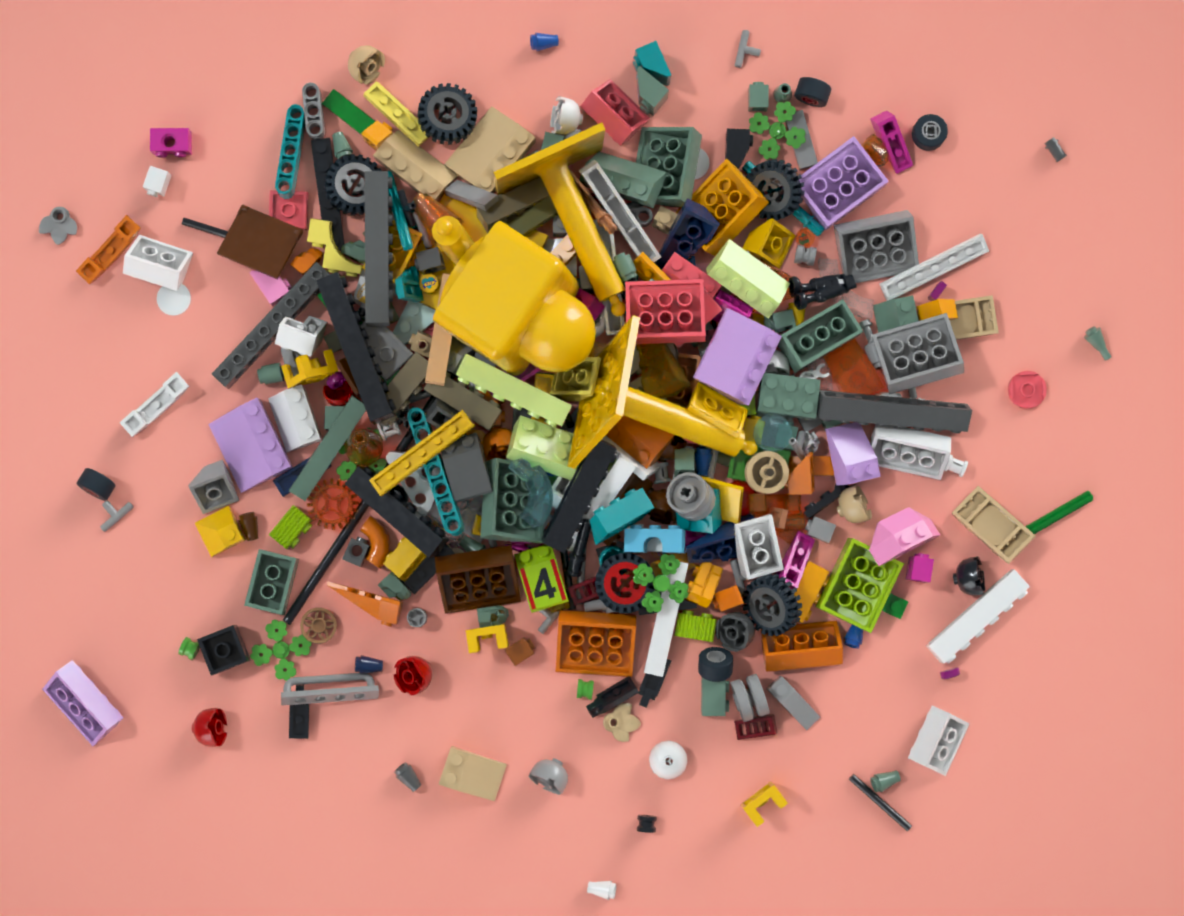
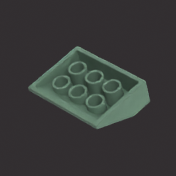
[636,127,702,207]
[480,458,546,543]

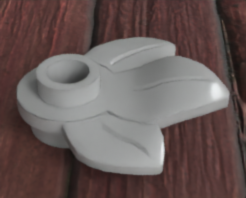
[39,207,77,245]

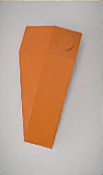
[327,581,403,627]

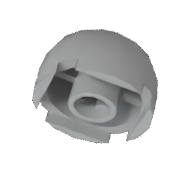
[528,758,568,795]

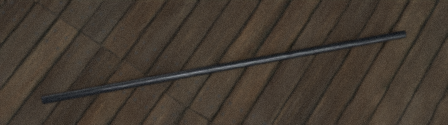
[283,375,455,625]

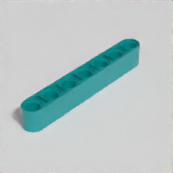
[407,407,465,536]

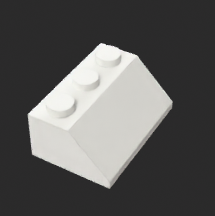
[123,235,193,291]
[268,384,322,453]
[908,705,970,776]

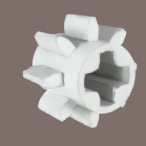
[802,431,820,454]

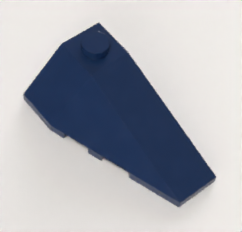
[654,198,720,270]
[686,513,755,563]

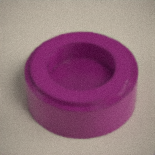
[326,371,346,389]
[940,667,960,679]

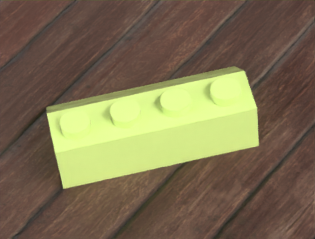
[706,239,790,319]

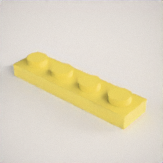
[363,81,428,147]

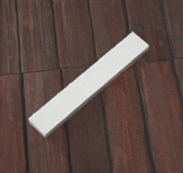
[879,233,989,301]
[567,454,637,552]
[644,561,688,677]

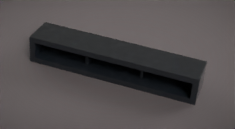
[541,440,617,553]
[345,466,449,558]

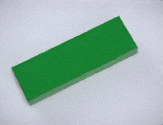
[322,89,376,135]

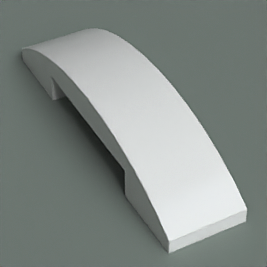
[119,372,190,437]

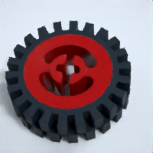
[595,553,655,613]

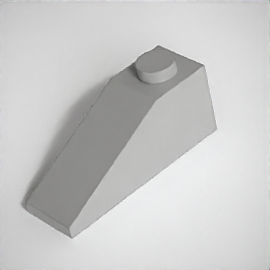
[766,675,820,730]

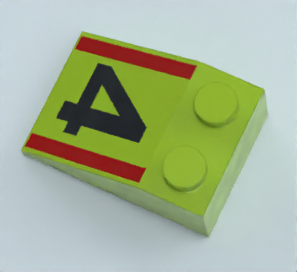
[514,545,569,613]

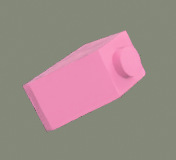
[249,270,292,306]

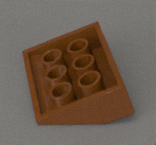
[435,545,521,614]

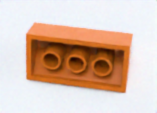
[606,416,675,469]
[760,620,843,672]

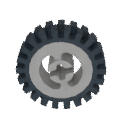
[324,154,382,216]

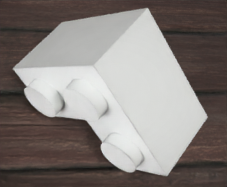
[275,316,327,357]

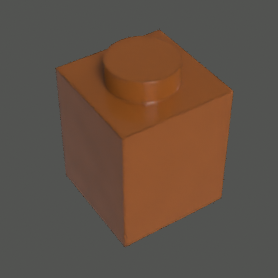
[505,637,536,666]

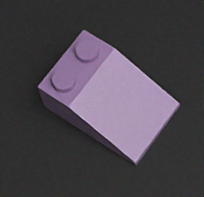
[825,422,881,485]

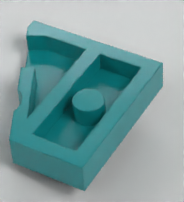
[395,265,424,302]

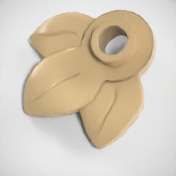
[603,703,641,742]

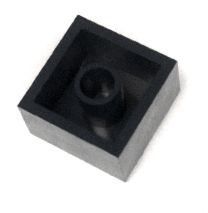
[197,625,251,676]

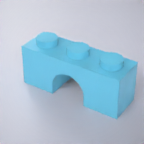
[624,525,685,553]

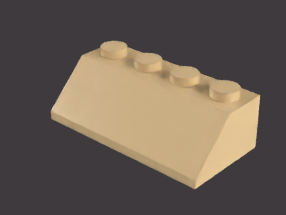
[373,130,458,206]

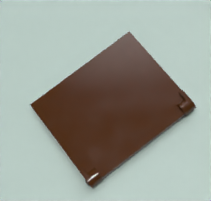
[217,205,303,280]

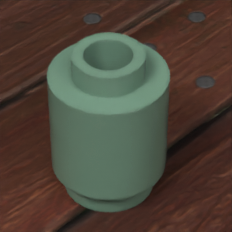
[613,252,637,283]
[257,362,284,385]

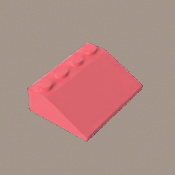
[625,279,706,344]

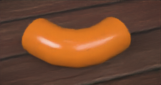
[360,516,389,569]

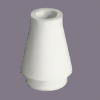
[587,881,617,900]

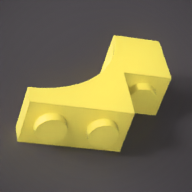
[307,218,363,277]

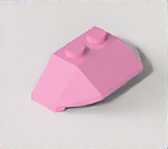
[869,507,940,566]

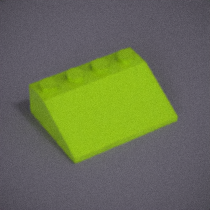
[815,538,904,633]

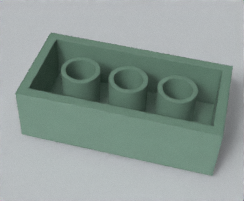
[777,299,864,373]

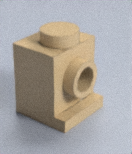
[651,206,678,235]
[408,330,432,358]

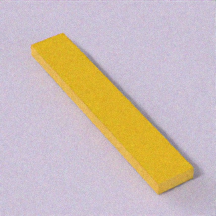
[369,410,475,496]

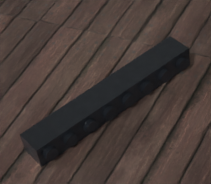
[316,272,396,425]

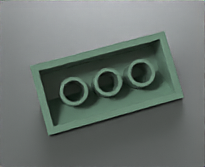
[579,151,667,208]
[873,295,918,333]

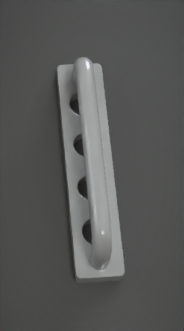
[281,673,379,706]

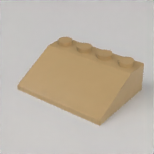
[444,106,536,193]

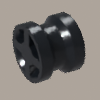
[637,815,657,833]

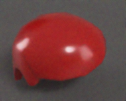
[323,381,354,406]

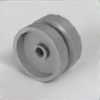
[666,472,716,521]
[730,673,770,722]

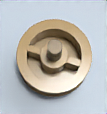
[744,451,789,494]

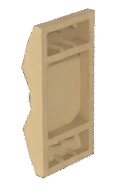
[918,295,999,340]
[952,486,1036,564]

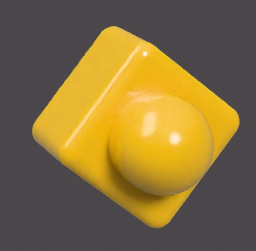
[433,221,596,376]

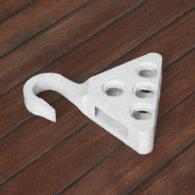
[386,434,466,516]

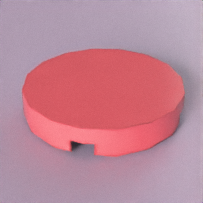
[1007,371,1047,409]

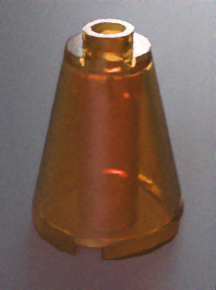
[413,193,464,246]
[345,428,383,466]

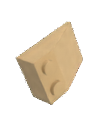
[438,746,507,801]

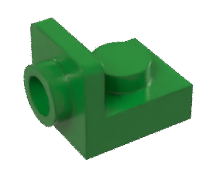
[882,593,908,619]

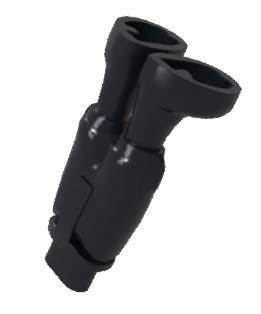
[788,274,857,310]

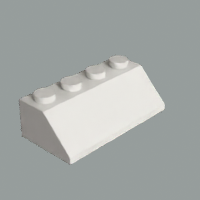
[870,424,951,480]

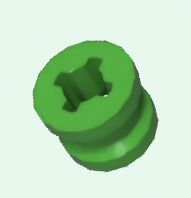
[178,637,200,661]
[577,679,594,700]

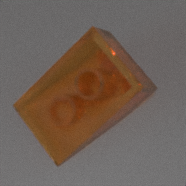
[822,339,884,395]

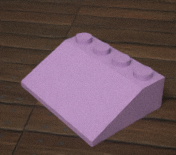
[799,136,889,231]
[693,308,782,406]
[208,398,293,493]

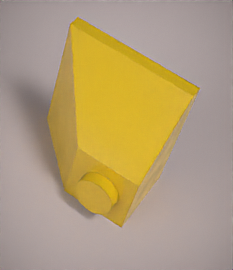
[743,218,796,269]
[195,506,246,557]

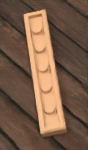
[425,273,452,386]

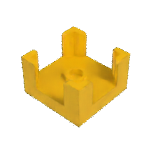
[281,349,339,389]
[465,624,509,654]
[740,781,788,827]

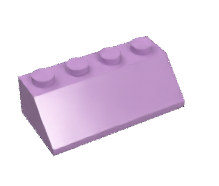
[42,660,123,746]

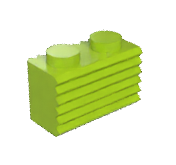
[269,505,313,550]
[674,610,717,642]

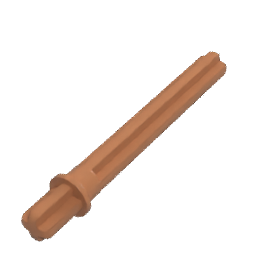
[568,167,617,234]

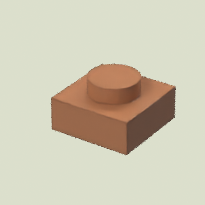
[768,507,788,529]

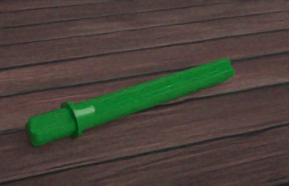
[1025,491,1093,534]

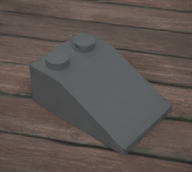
[441,433,493,503]

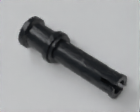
[565,518,591,577]

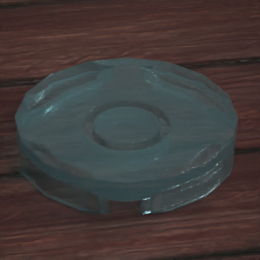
[753,414,792,452]

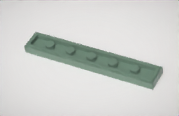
[289,395,366,501]

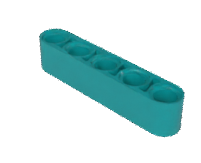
[275,104,306,199]

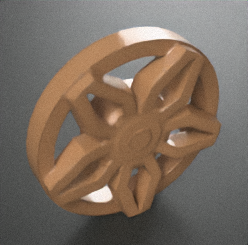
[300,608,337,644]

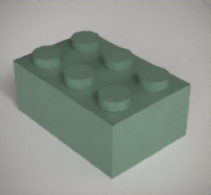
[756,373,821,420]
[244,549,299,615]

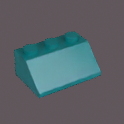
[590,488,654,545]

